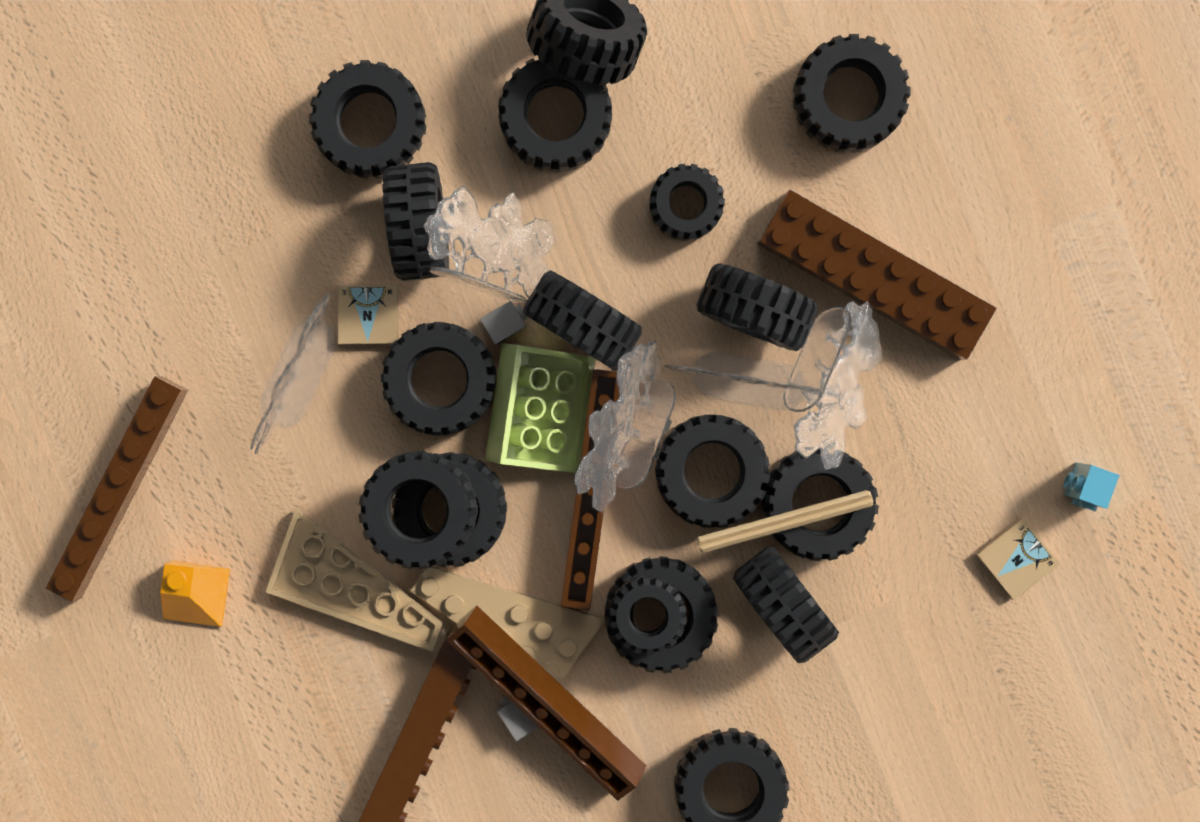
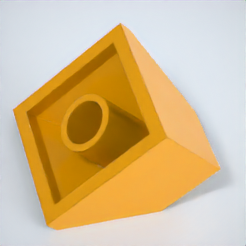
[160,560,230,627]

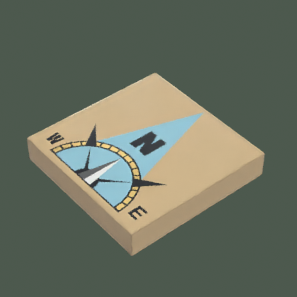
[337,284,398,344]
[976,517,1060,600]

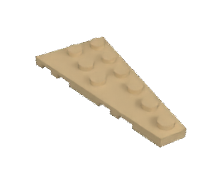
[266,508,443,652]
[410,567,605,683]

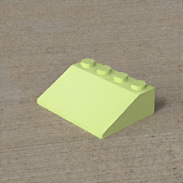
[485,343,595,473]

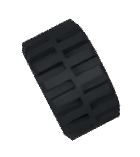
[649,164,725,241]
[610,575,687,655]

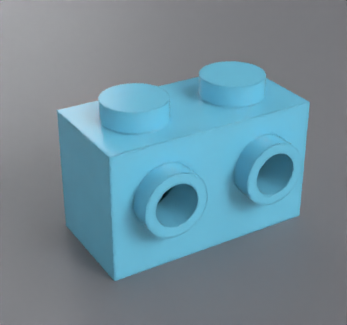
[1063,462,1120,512]

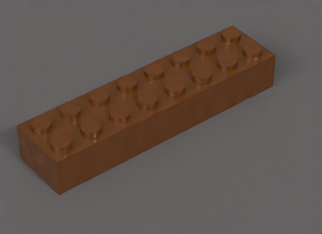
[757,190,997,360]

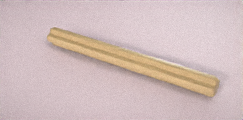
[697,490,873,553]

